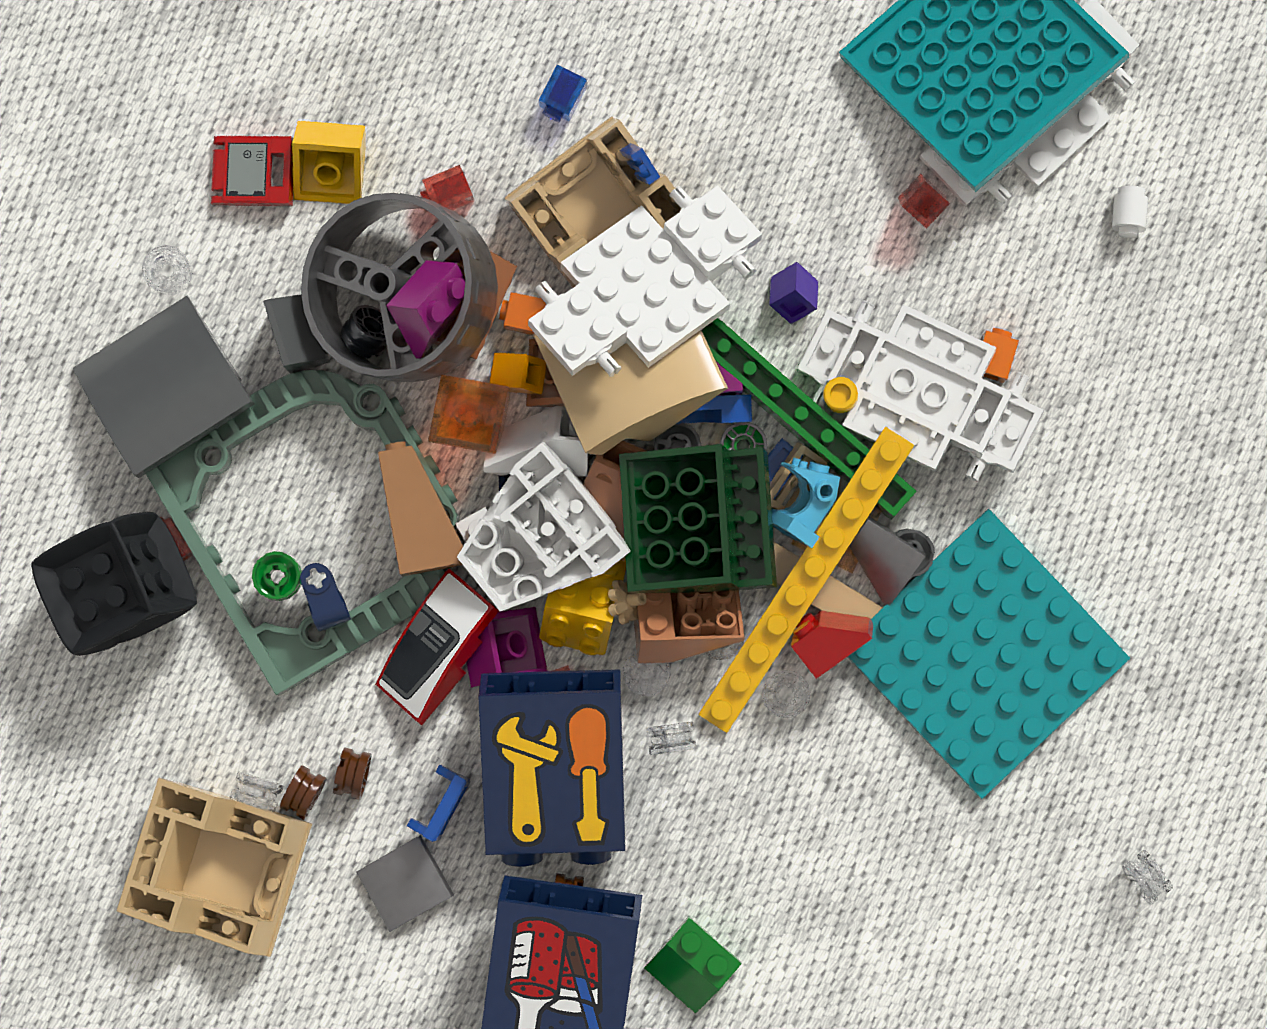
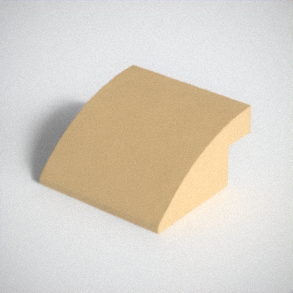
[533,330,728,455]

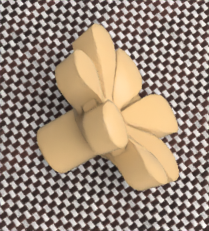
[608,580,646,625]

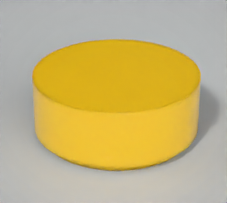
[823,377,858,413]

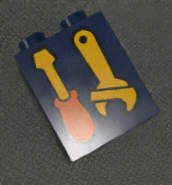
[478,669,625,867]

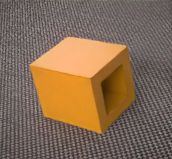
[489,353,546,394]

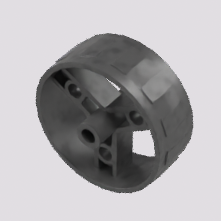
[301,193,498,382]

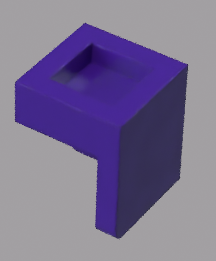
[769,262,818,324]

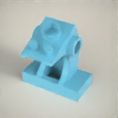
[772,458,840,548]

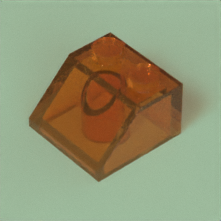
[428,375,511,454]

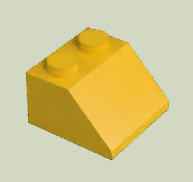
[292,121,366,204]

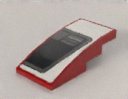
[375,569,499,725]

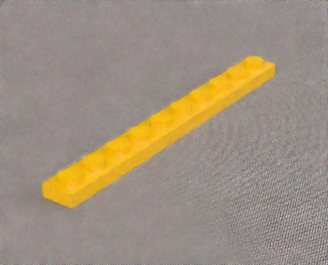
[698,426,914,733]

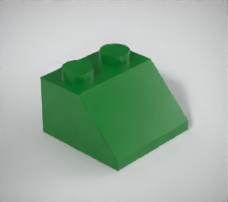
[644,916,742,1014]

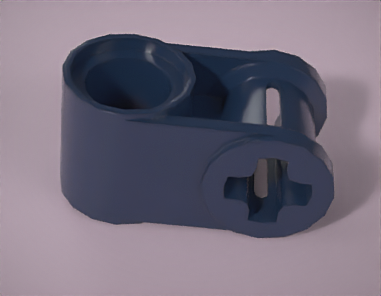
[300,563,351,632]

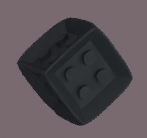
[31,512,197,656]

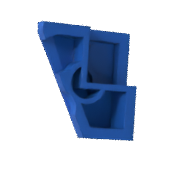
[676,394,752,424]

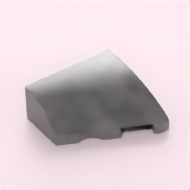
[849,516,925,605]

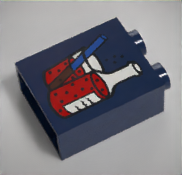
[481,875,643,1029]

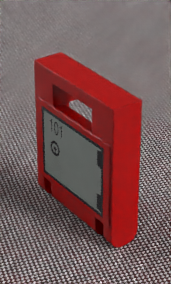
[211,136,293,206]

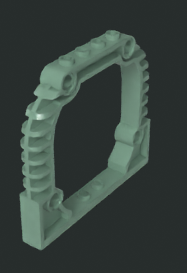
[146,370,459,696]

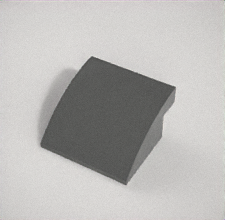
[73,295,255,478]

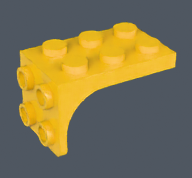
[539,559,626,655]

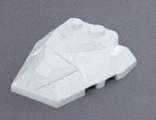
[457,442,631,611]

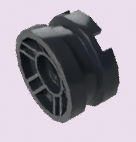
[340,305,387,359]

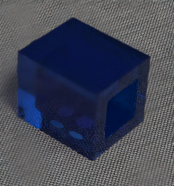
[539,65,588,122]

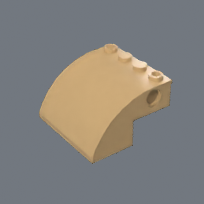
[504,116,681,288]
[116,778,312,957]

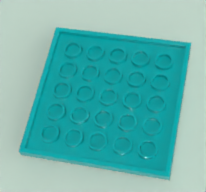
[839,0,1129,192]
[847,509,1130,799]

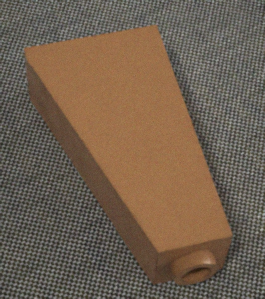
[378,442,463,576]

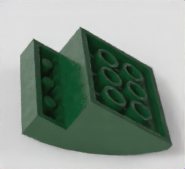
[619,444,777,593]

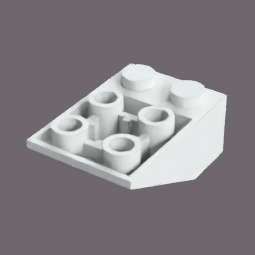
[483,406,589,477]

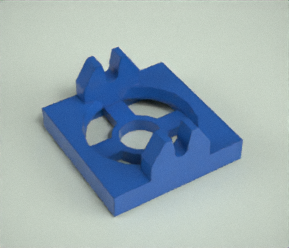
[407,765,470,842]

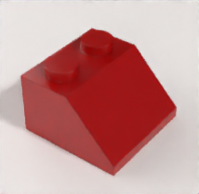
[791,611,873,679]

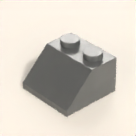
[263,294,330,374]

